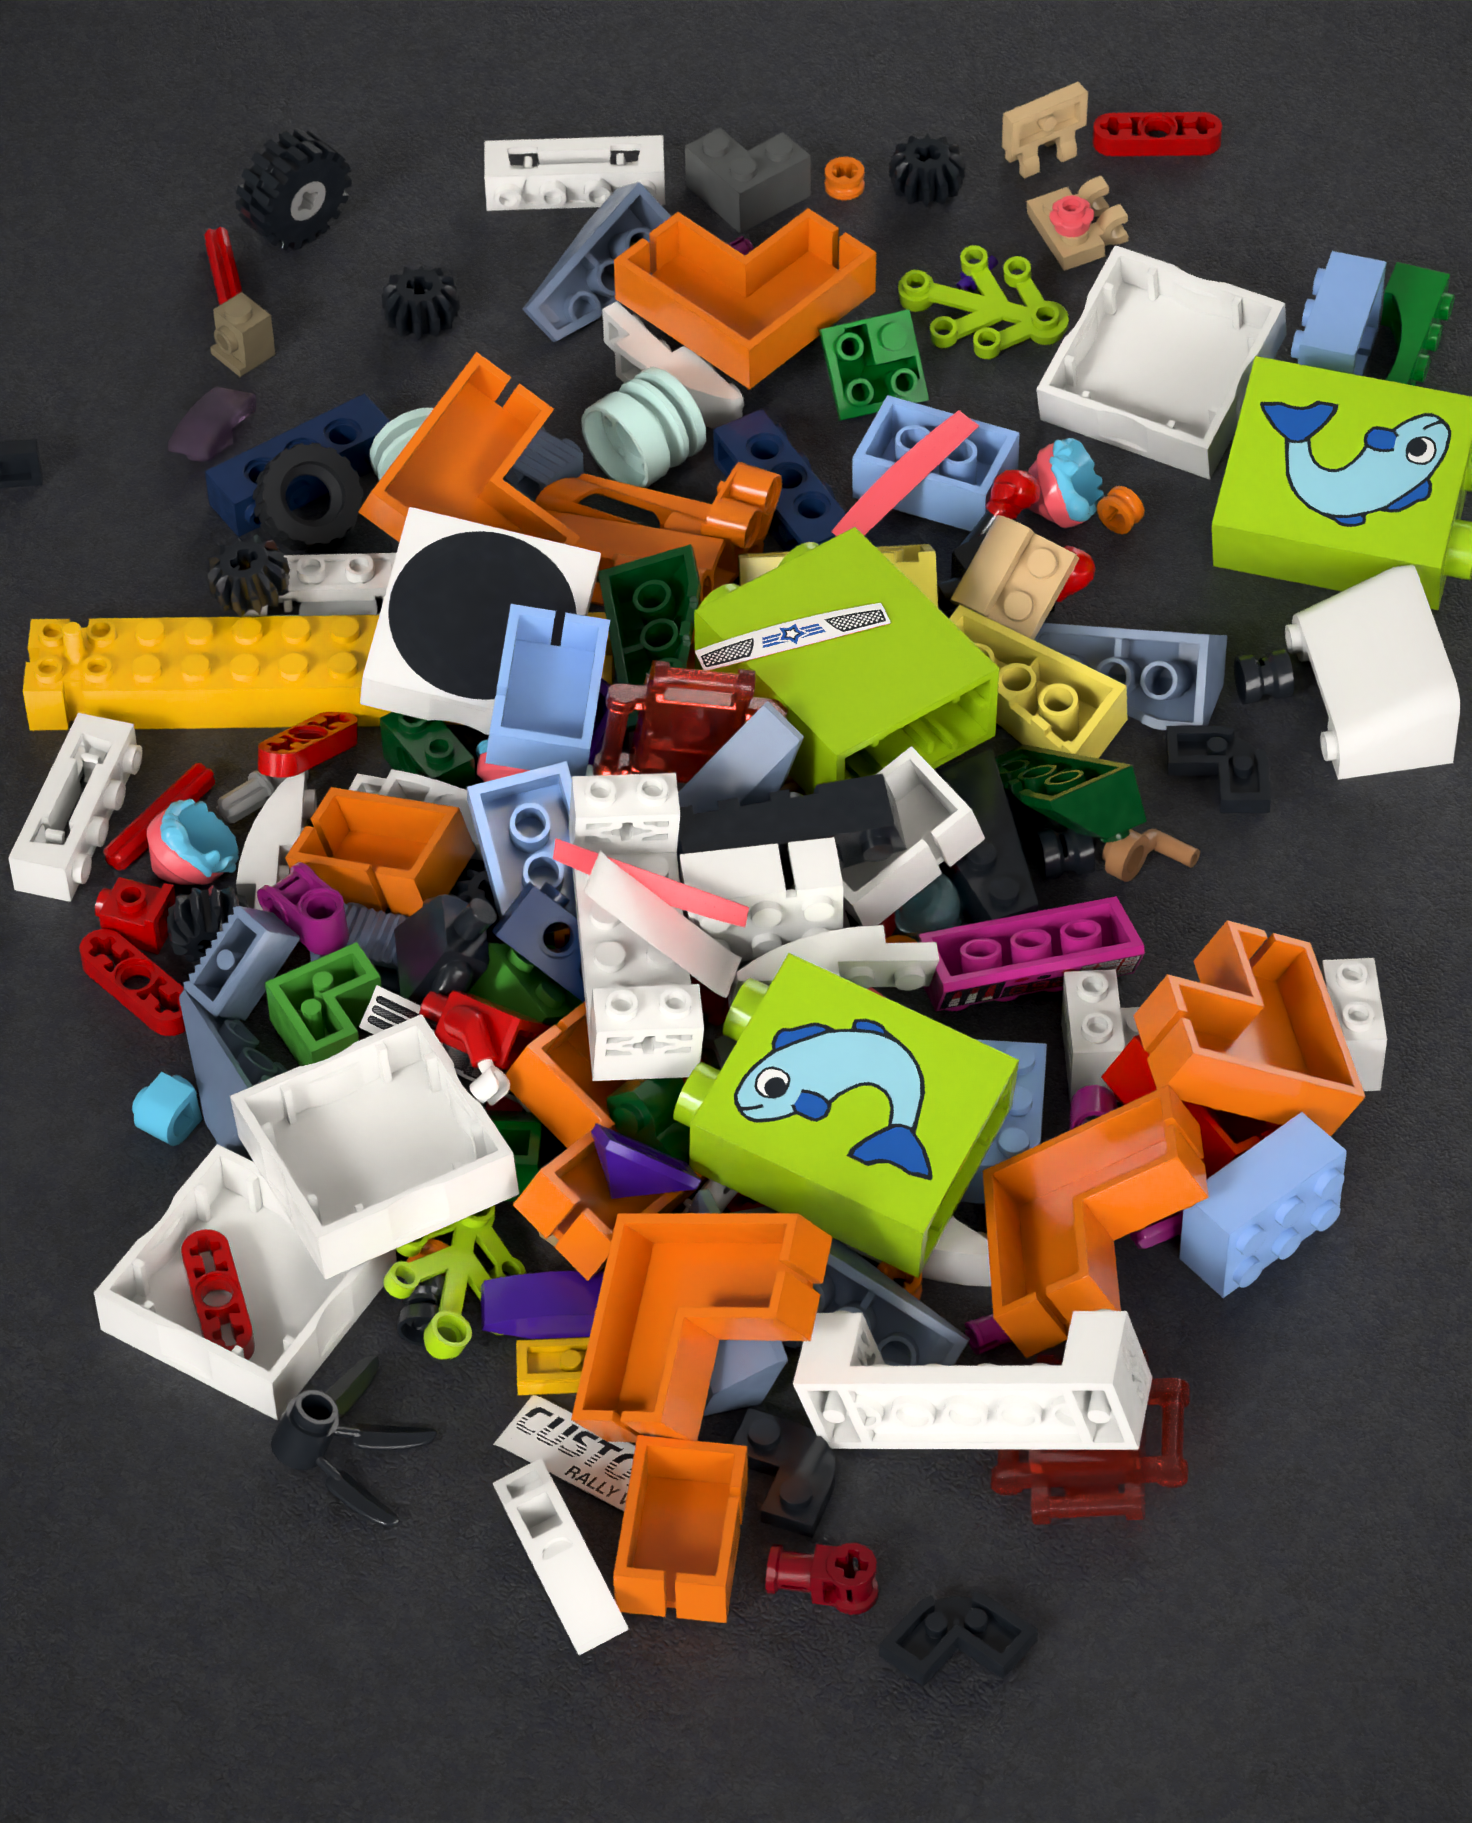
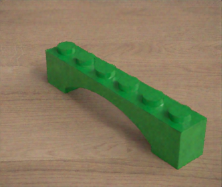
[1381,262,1455,386]

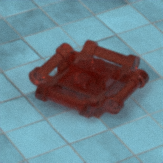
[592,660,788,792]
[991,1350,1190,1525]

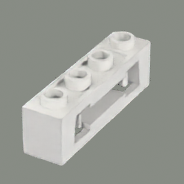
[484,135,665,211]
[242,553,397,617]
[9,713,142,902]

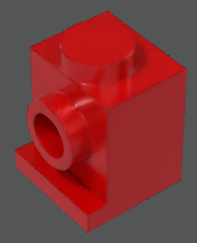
[95,877,176,954]

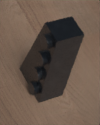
[935,749,1038,924]
[679,774,907,889]

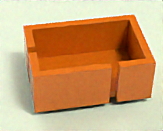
[285,787,476,917]
[613,1435,748,1623]

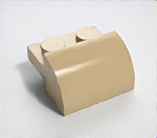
[950,515,1079,640]

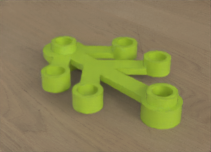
[898,245,1069,359]
[383,1205,526,1360]

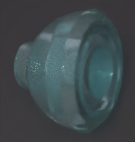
[894,874,962,939]

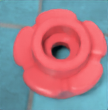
[1049,195,1094,237]

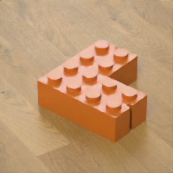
[614,208,876,390]
[358,352,580,546]
[1133,920,1366,1136]
[505,1001,708,1281]
[983,1085,1209,1358]
[571,1213,833,1442]

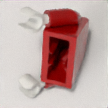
[419,990,552,1112]

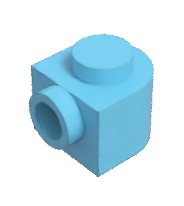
[132,1072,202,1146]

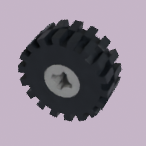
[235,129,352,250]

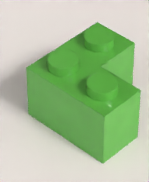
[265,942,381,1066]

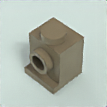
[210,292,275,377]

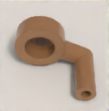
[1102,828,1200,882]

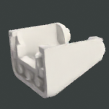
[1285,565,1460,780]

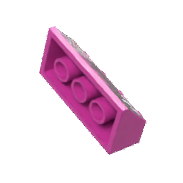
[919,896,1145,1011]

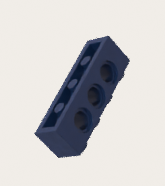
[205,393,390,537]
[713,409,848,552]
[492,881,585,1002]

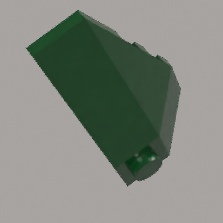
[598,544,701,733]
[995,745,1147,843]

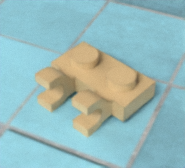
[1002,82,1088,178]
[1027,176,1128,271]

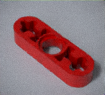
[1093,112,1222,156]
[258,712,358,778]
[79,929,186,1036]
[181,1229,255,1360]

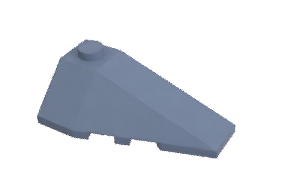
[522,182,671,342]
[1034,623,1227,730]
[677,701,804,883]
[687,1189,788,1416]

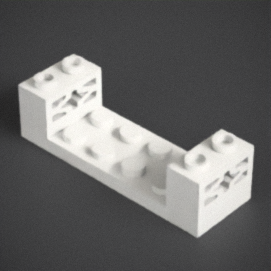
[569,773,704,1081]
[1061,958,1387,1104]
[793,1309,1152,1450]

